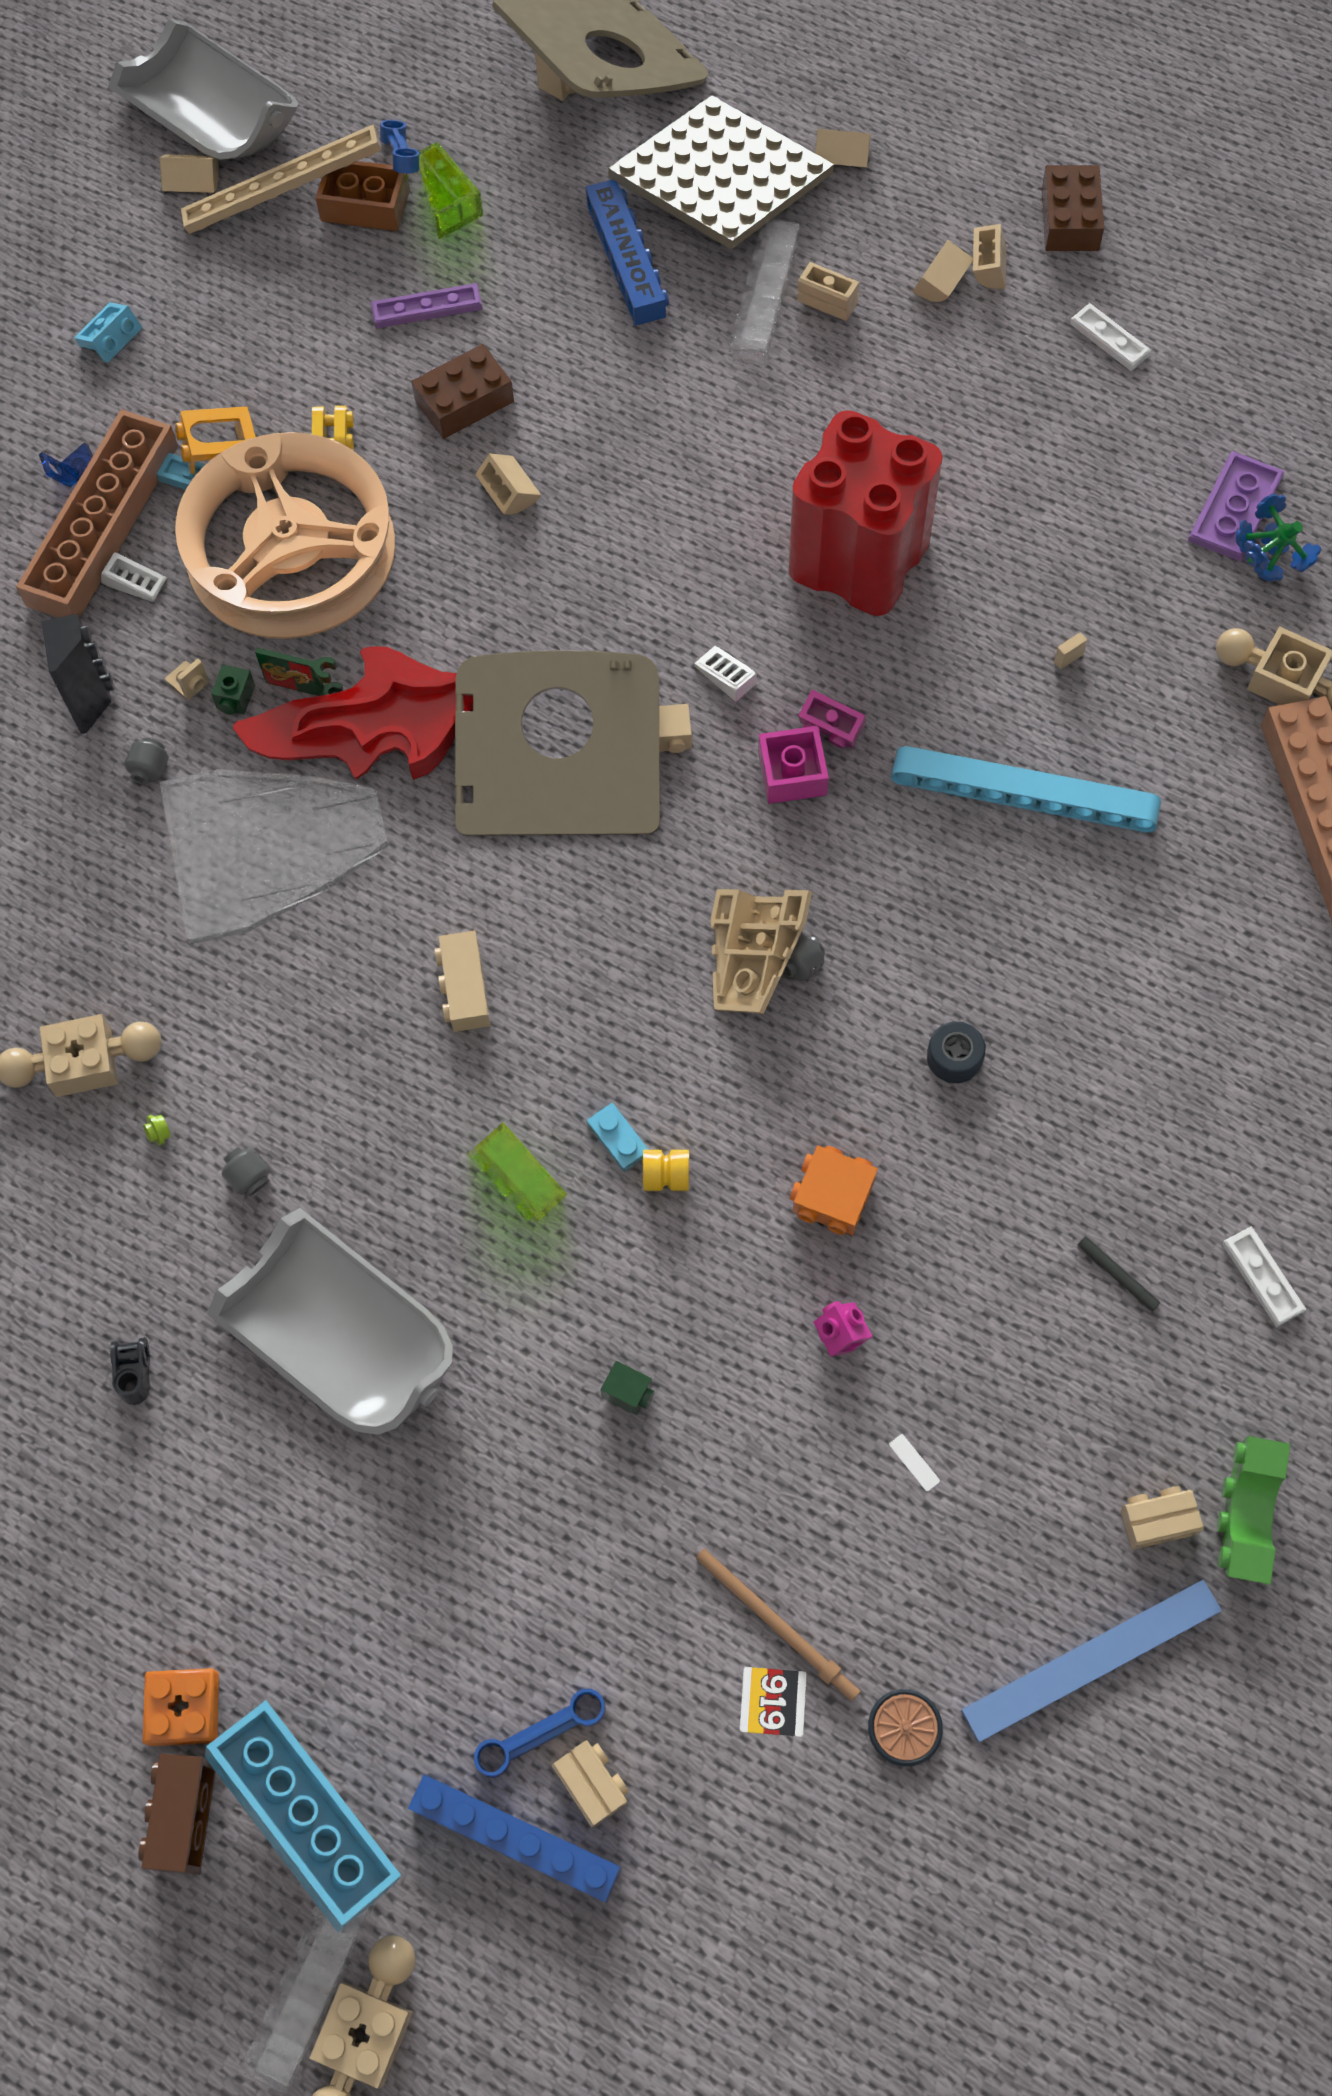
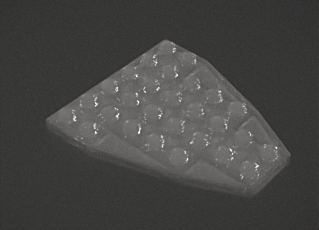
[160,769,388,945]

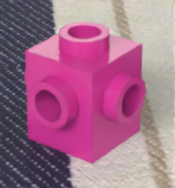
[813,1301,873,1357]

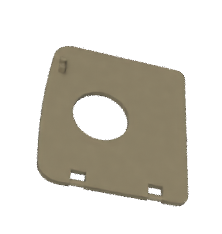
[492,0,708,98]
[455,650,660,836]

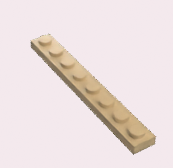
[181,124,382,234]

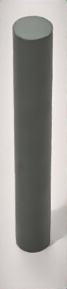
[1077,1236,1161,1312]

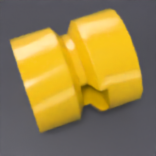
[643,1150,689,1191]

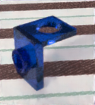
[39,443,93,487]

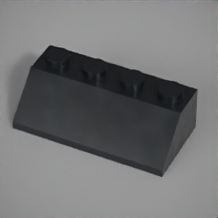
[41,614,115,734]

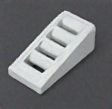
[101,552,167,602]
[694,646,757,702]

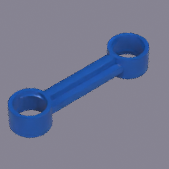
[380,120,420,174]
[474,1689,606,1778]

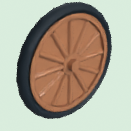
[868,1689,943,1767]

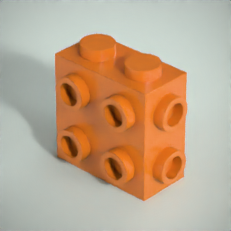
[789,1145,878,1236]

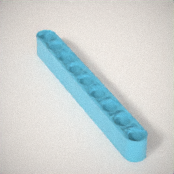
[891,746,1161,833]

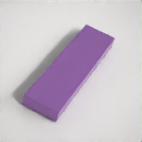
[371,283,483,329]

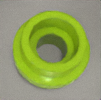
[143,1115,171,1146]

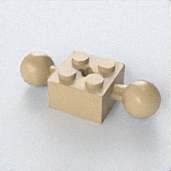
[1216,626,1332,710]
[0,1014,162,1097]
[309,1935,416,2096]

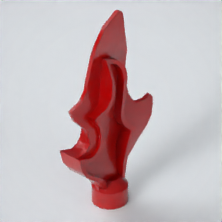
[233,646,473,781]

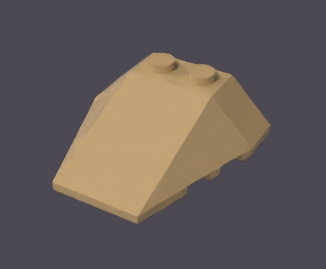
[711,889,812,1014]

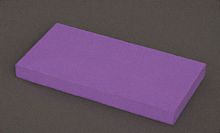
[1188,451,1285,562]

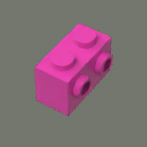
[798,690,866,749]

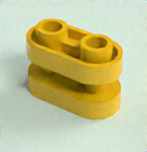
[312,405,354,451]

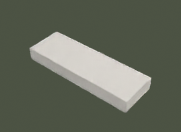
[1070,303,1151,371]
[1222,1226,1306,1328]

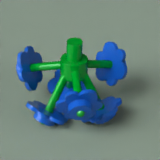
[1236,494,1322,581]

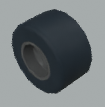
[927,1021,986,1083]

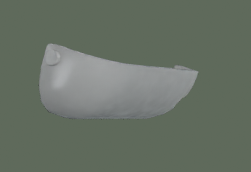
[108,19,299,160]
[207,1208,453,1435]

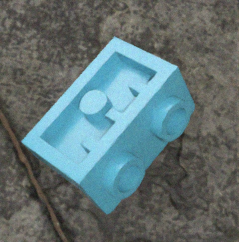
[74,302,142,363]

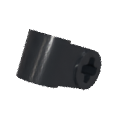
[110,1337,150,1405]

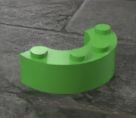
[1217,1436,1290,1585]

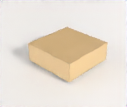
[1054,633,1087,670]

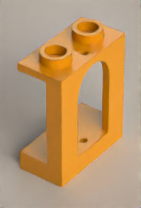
[175,406,256,474]

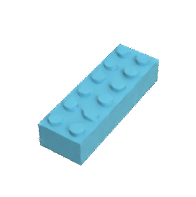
[204,1700,401,1933]

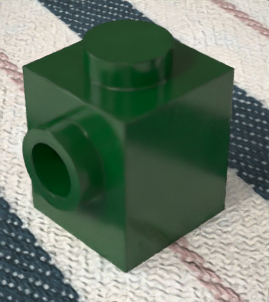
[211,664,255,715]
[600,1361,655,1415]

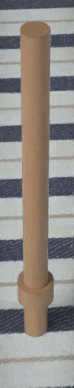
[696,1548,861,1702]

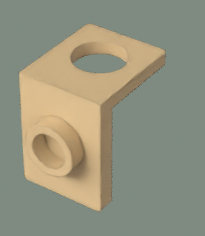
[165,659,210,700]

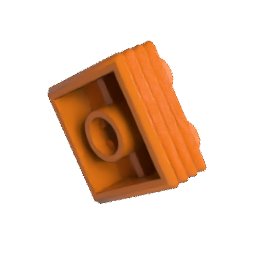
[142,1668,219,1746]

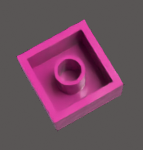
[758,726,829,804]

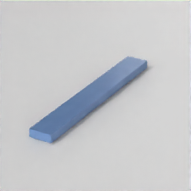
[961,1579,1222,1743]

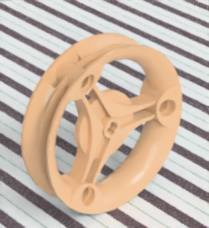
[175,432,395,639]

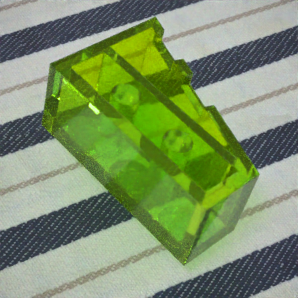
[418,142,483,239]
[467,1122,568,1223]

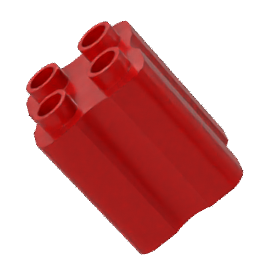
[788,410,943,616]

